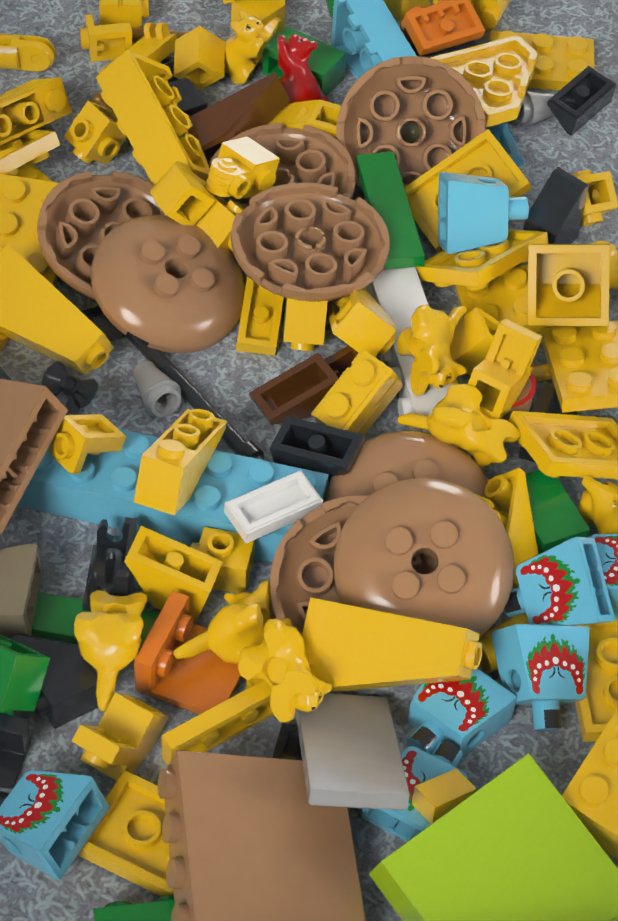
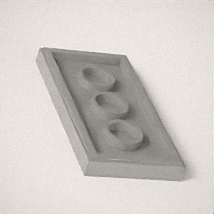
[295,694,410,810]

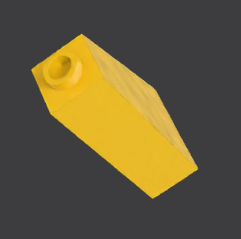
[0,244,114,375]
[302,597,482,692]

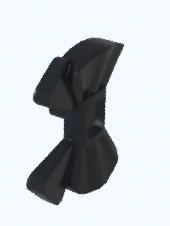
[42,361,98,415]

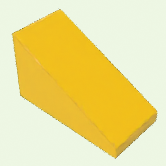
[412,768,477,824]

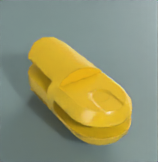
[0,33,56,72]

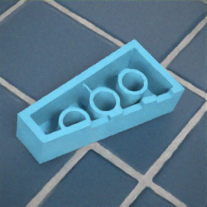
[331,0,417,79]

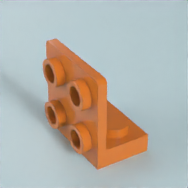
[399,0,485,56]
[134,590,242,715]

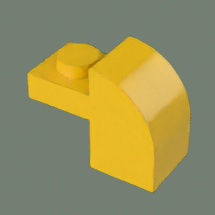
[150,161,224,226]
[467,318,543,419]
[72,692,169,781]

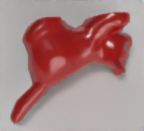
[278,34,330,103]

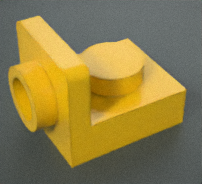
[80,14,132,62]
[49,414,126,474]

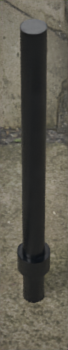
[125,332,266,461]

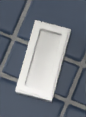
[224,470,323,543]

